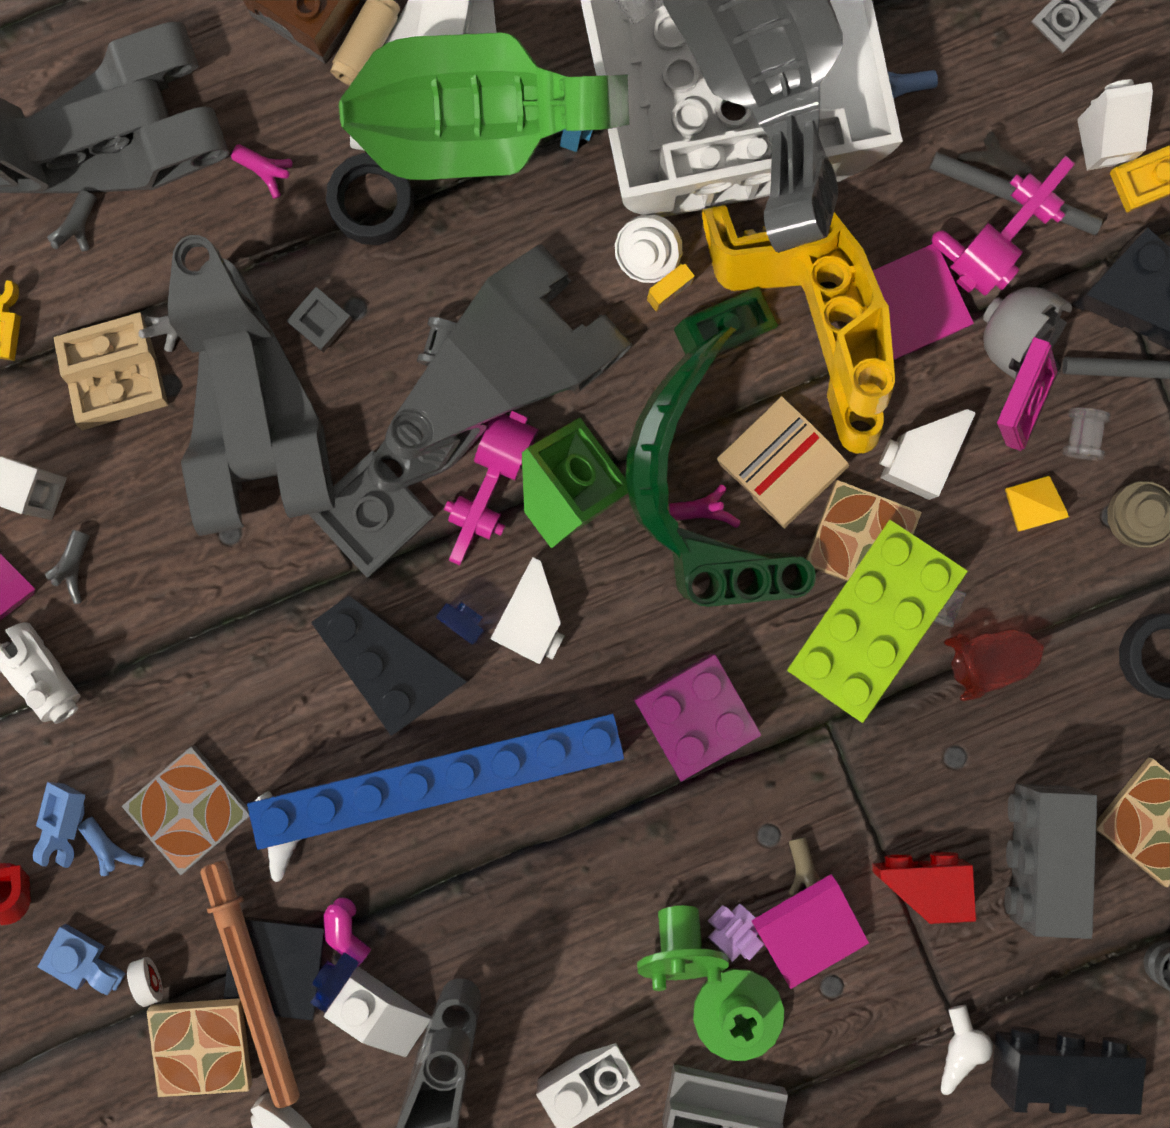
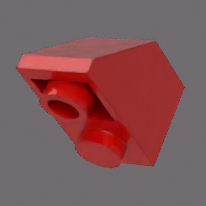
[872,852,976,924]

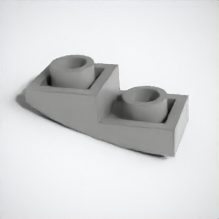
[1031,0,1117,54]

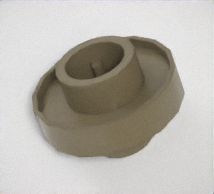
[1107,482,1170,548]

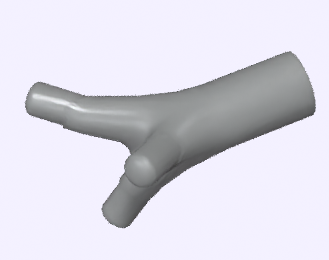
[138,316,179,352]

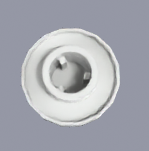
[615,214,683,283]

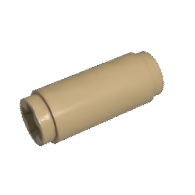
[330,0,401,86]

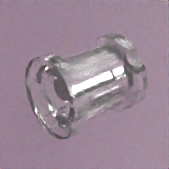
[1062,408,1111,460]

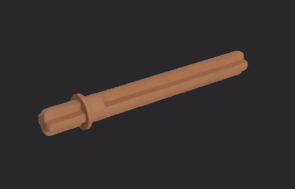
[200,861,300,1108]

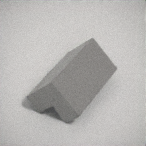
[662,1064,788,1128]

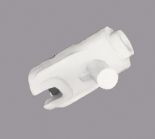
[0,622,81,724]

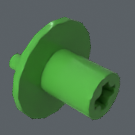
[637,905,729,991]
[693,968,784,1061]

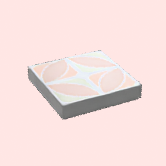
[122,745,250,876]

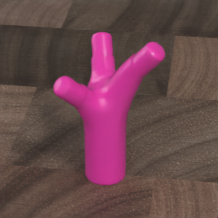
[231,144,293,199]
[669,485,741,528]

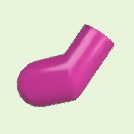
[324,897,371,967]

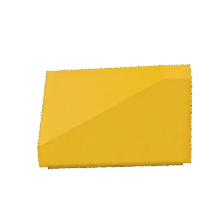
[1005,476,1069,532]

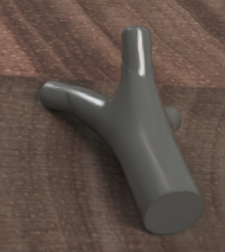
[47,190,97,252]
[45,530,90,604]

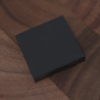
[223,916,325,1021]

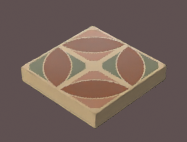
[806,480,922,581]
[1096,758,1170,887]
[147,998,253,1097]

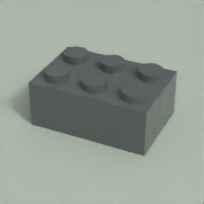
[1004,784,1097,939]

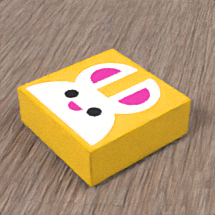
[647,264,695,312]

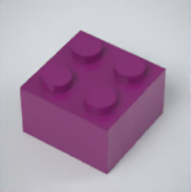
[633,654,761,782]

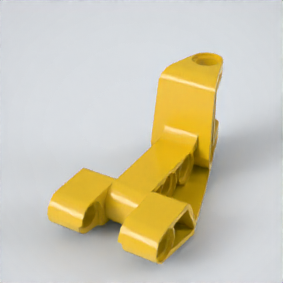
[702,204,895,454]

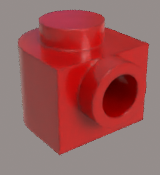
[0,863,31,925]

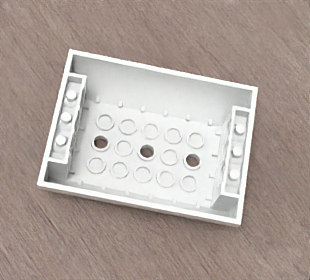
[580,0,903,217]

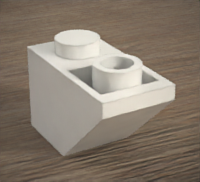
[1077,79,1153,171]
[536,1043,641,1128]

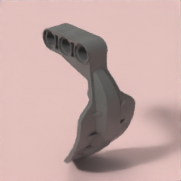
[663,0,843,253]

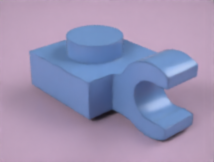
[33,782,85,868]
[38,924,125,995]

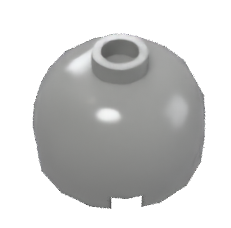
[983,287,1072,380]

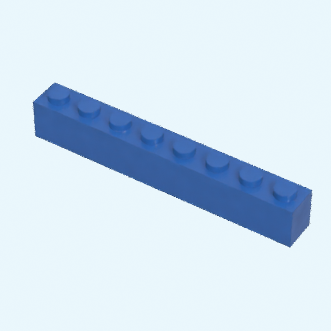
[247,714,624,850]

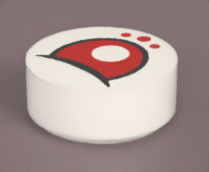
[127,957,163,1007]

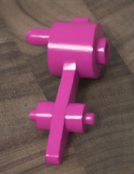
[932,155,1075,296]
[444,410,539,566]

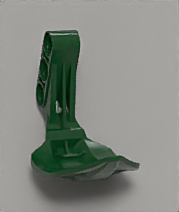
[626,327,816,607]

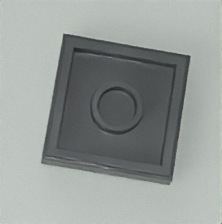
[309,450,435,578]

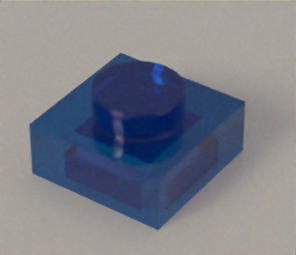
[436,601,486,645]
[310,952,360,1013]

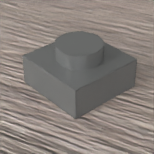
[286,287,352,353]

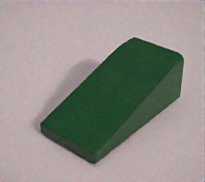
[674,287,778,357]

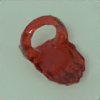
[944,630,1044,701]

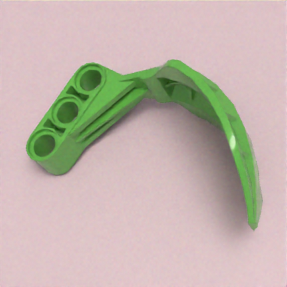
[339,32,630,180]

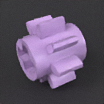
[708,904,764,962]

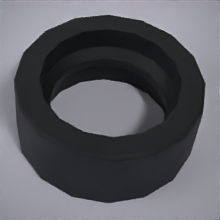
[326,153,415,245]
[1119,613,1170,699]

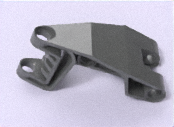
[0,22,229,193]
[168,235,335,536]
[368,244,633,492]
[396,979,481,1128]

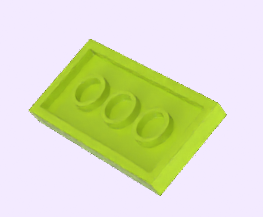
[787,520,969,723]

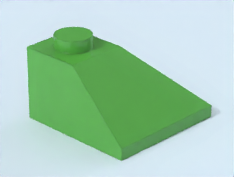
[522,418,628,548]

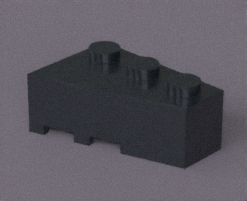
[1071,227,1170,350]
[311,595,470,736]
[991,1027,1147,1115]

